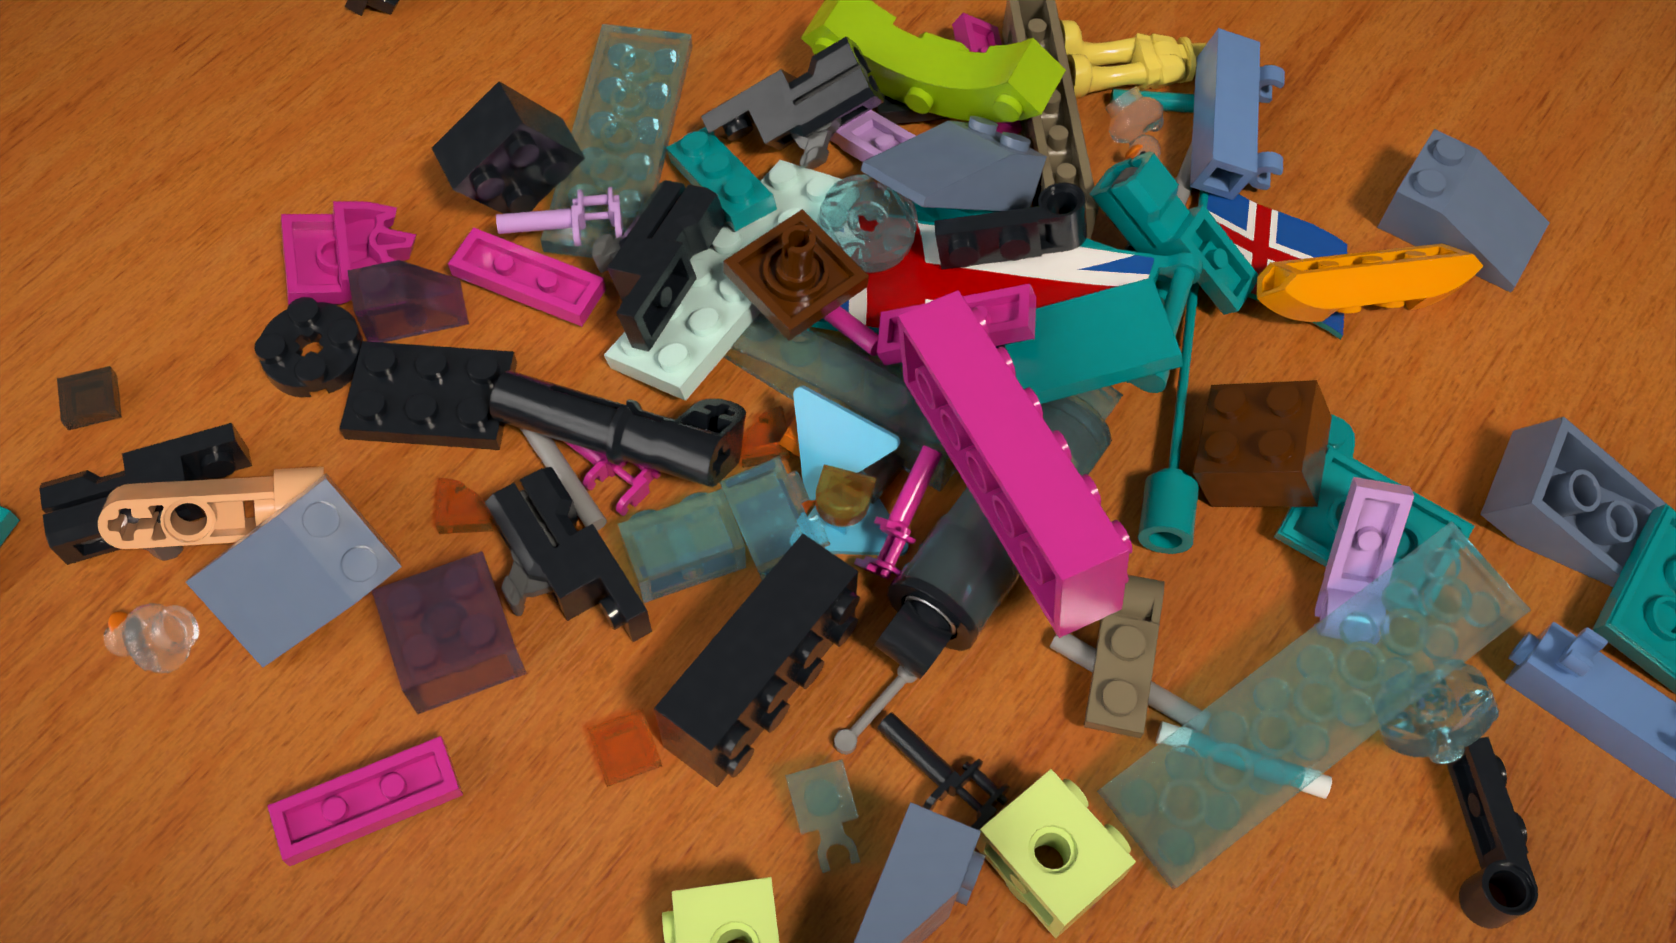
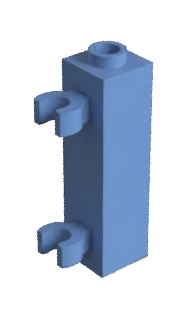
[1190,28,1285,200]
[1505,622,1676,799]

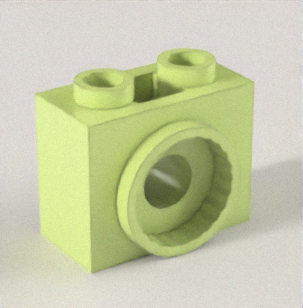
[976,769,1136,939]
[662,877,779,943]

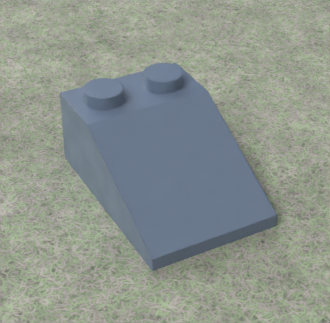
[861,116,1047,211]
[1377,129,1550,293]
[1480,417,1668,587]
[186,473,402,667]
[854,802,986,943]

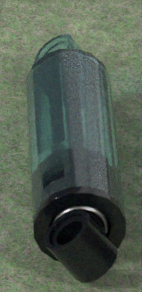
[874,386,1123,680]

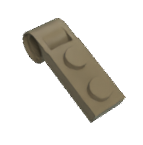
[1084,575,1165,738]

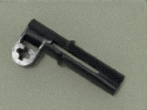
[490,370,746,488]

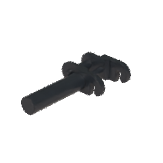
[877,712,1010,830]

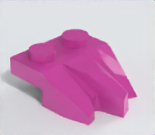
[281,201,417,305]

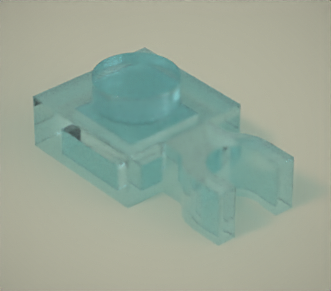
[785,759,860,873]

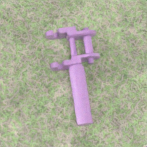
[496,187,623,246]

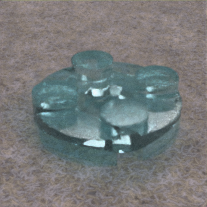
[817,174,918,273]
[1372,661,1499,764]

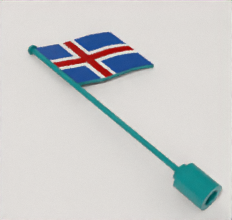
[1138,190,1348,554]

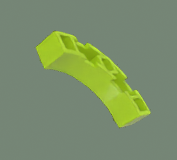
[801,0,1066,122]

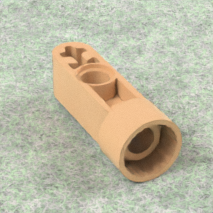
[98,467,324,549]

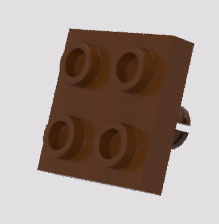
[723,209,869,341]

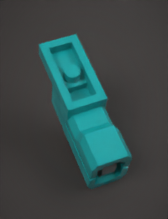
[1089,151,1259,315]

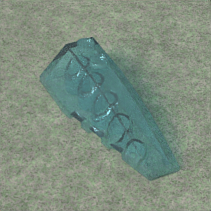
[724,312,957,492]

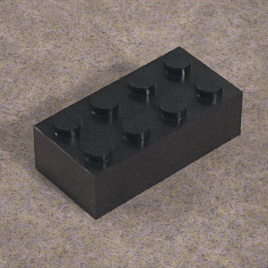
[654,533,860,787]

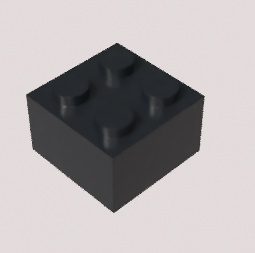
[432,81,586,214]

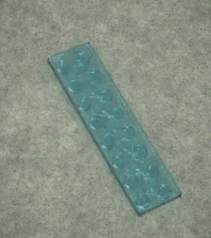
[1097,521,1531,889]

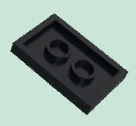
[340,341,517,450]

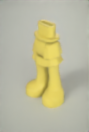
[1059,20,1206,99]

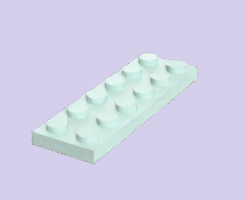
[604,160,860,401]

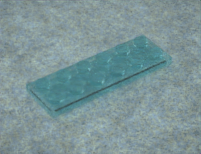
[541,24,692,258]

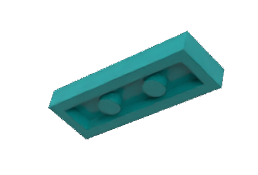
[666,127,777,232]

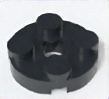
[254,297,363,398]

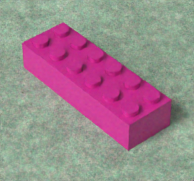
[898,290,1133,638]

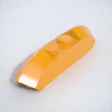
[1257,243,1483,322]

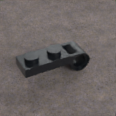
[934,182,1087,270]
[1445,737,1538,929]

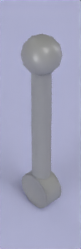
[834,665,917,755]

